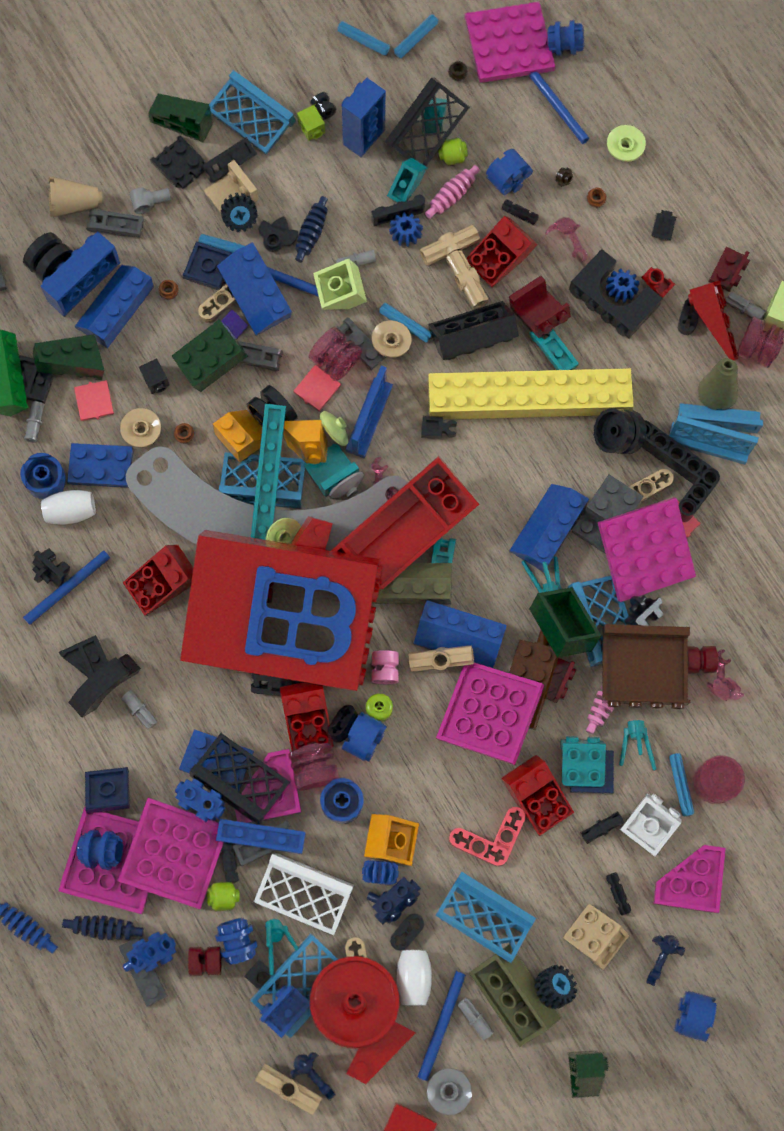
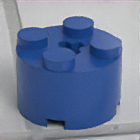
[486,149,533,195]
[20,453,66,499]
[342,711,387,762]
[320,778,364,824]
[674,991,717,1042]

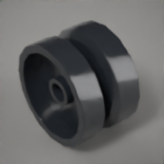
[23,232,73,282]
[246,385,298,427]
[594,408,647,454]

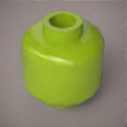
[438,138,468,166]
[366,693,393,722]
[207,882,240,911]

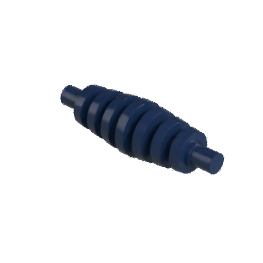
[295,196,328,263]
[62,915,144,940]

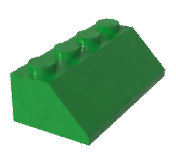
[0,329,28,417]

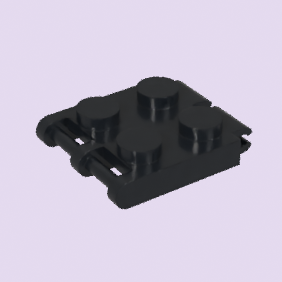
[150,135,205,189]

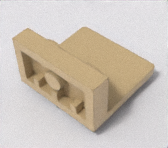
[204,160,258,213]
[564,904,629,970]

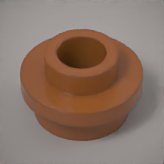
[587,188,607,207]
[158,280,179,299]
[174,423,194,444]

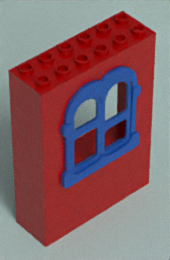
[180,530,383,691]

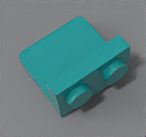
[304,444,359,497]
[560,736,606,787]

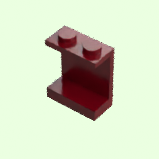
[509,276,571,338]

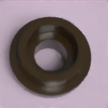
[448,61,468,81]
[555,167,573,187]

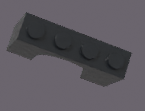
[569,249,663,339]

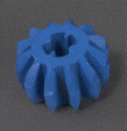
[389,212,423,247]
[605,268,640,303]
[362,860,399,885]

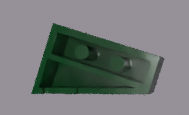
[148,93,213,143]
[32,334,105,380]
[568,1050,608,1098]

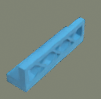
[678,403,763,434]

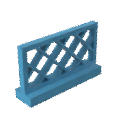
[210,70,296,155]
[669,415,759,465]
[219,452,305,509]
[567,576,629,667]
[435,872,536,963]
[250,933,338,1038]

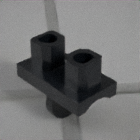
[32,548,70,587]
[624,595,663,626]

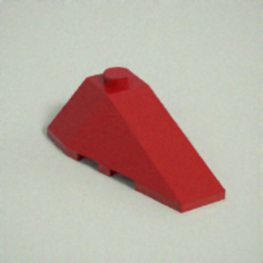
[688,281,738,361]

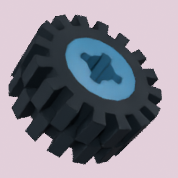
[221,193,258,232]
[535,965,577,1009]

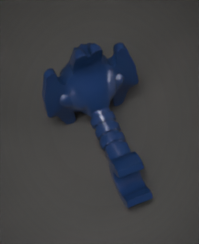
[646,935,685,986]
[290,1052,336,1101]

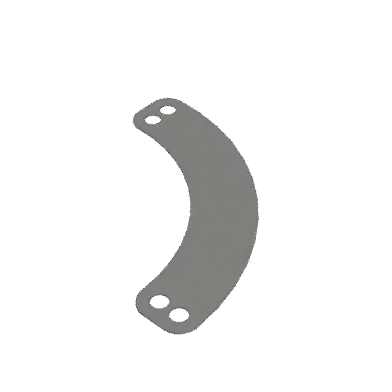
[126,446,408,551]

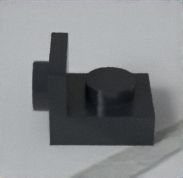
[651,210,677,241]

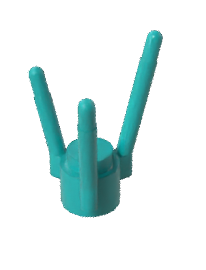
[522,556,561,593]
[619,720,657,771]
[265,919,298,976]

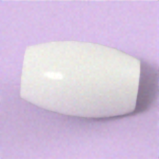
[41,490,96,525]
[396,950,432,1006]

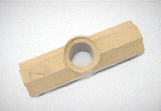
[420,225,480,266]
[446,250,489,309]
[409,645,474,672]
[255,1063,322,1115]

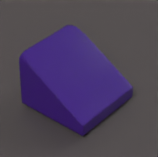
[221,310,248,339]

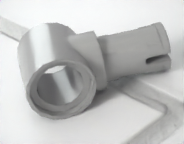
[129,188,171,214]

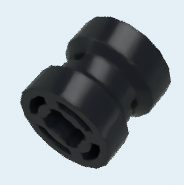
[310,92,336,120]

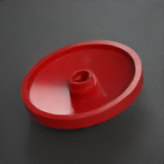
[310,956,399,1049]

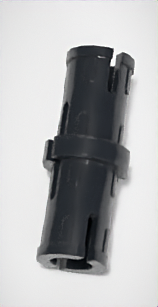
[580,811,624,844]

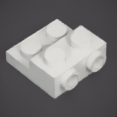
[620,793,682,856]

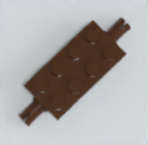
[509,630,558,730]

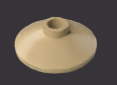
[371,320,412,358]
[120,408,161,448]

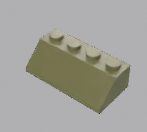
[373,563,452,604]
[469,944,561,1047]

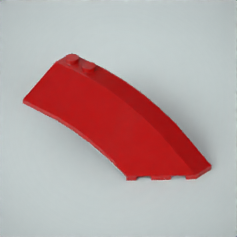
[330,456,480,589]

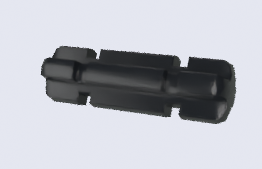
[502,199,539,225]
[221,842,239,883]
[606,873,631,915]

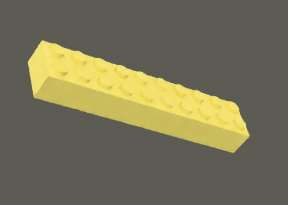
[428,368,634,420]

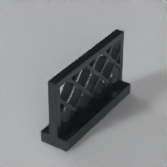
[385,77,470,166]
[190,733,290,825]

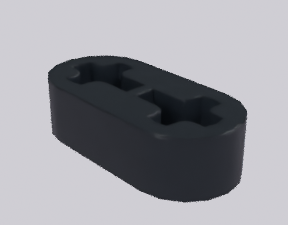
[677,298,699,335]
[328,705,358,743]
[390,914,424,951]

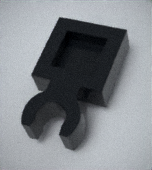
[421,416,457,439]

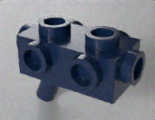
[367,877,421,925]

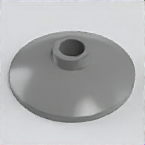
[329,471,365,498]
[427,1068,472,1115]

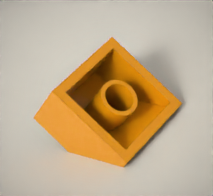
[213,410,263,463]
[283,420,328,464]
[364,814,419,866]

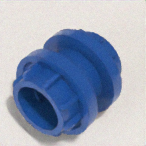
[548,20,584,56]
[77,830,123,870]
[215,918,258,964]

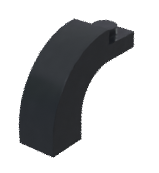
[68,653,141,718]

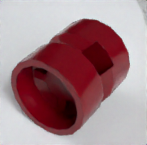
[688,646,718,674]
[188,946,222,976]

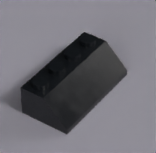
[428,301,519,360]

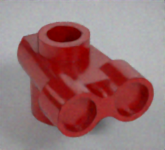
[641,267,675,298]

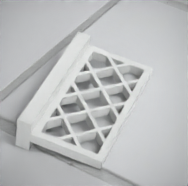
[254,852,354,935]

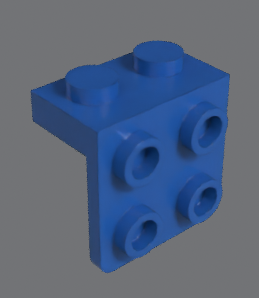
[259,985,310,1038]

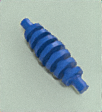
[0,902,58,954]

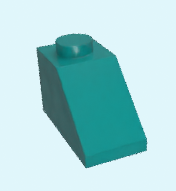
[422,98,447,136]
[387,157,428,202]

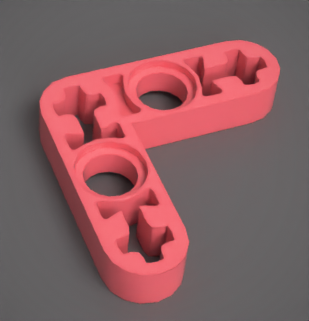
[449,807,525,866]

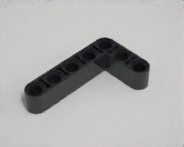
[642,420,720,522]

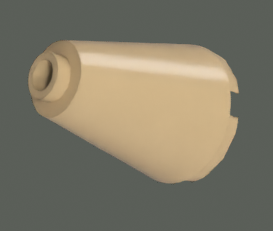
[49,177,102,217]

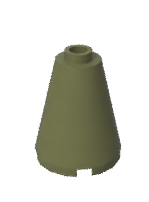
[698,358,738,410]

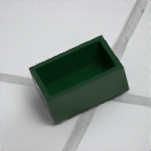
[171,319,248,392]
[529,587,602,658]

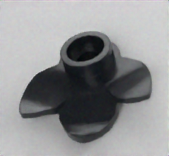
[259,217,298,252]

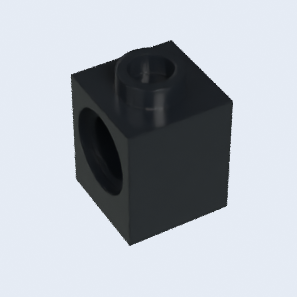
[139,358,170,394]
[244,960,279,995]

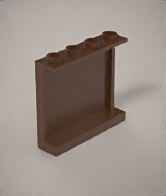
[602,624,691,709]

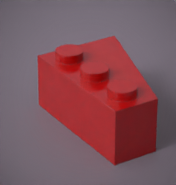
[291,516,333,550]
[346,1022,416,1084]

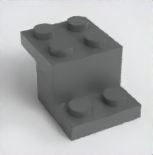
[572,474,644,554]

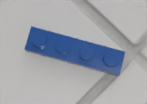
[216,819,306,854]

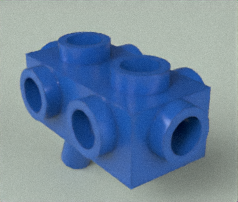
[175,778,225,822]
[123,932,177,974]

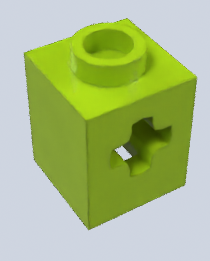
[297,105,325,141]

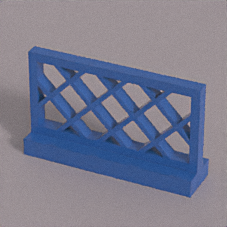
[345,366,393,459]

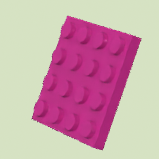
[465,2,555,83]
[598,497,696,602]
[436,663,544,765]
[117,798,224,909]
[58,807,149,915]

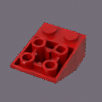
[466,216,538,287]
[123,545,193,616]
[280,682,334,755]
[501,755,574,836]

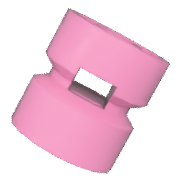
[372,650,399,684]

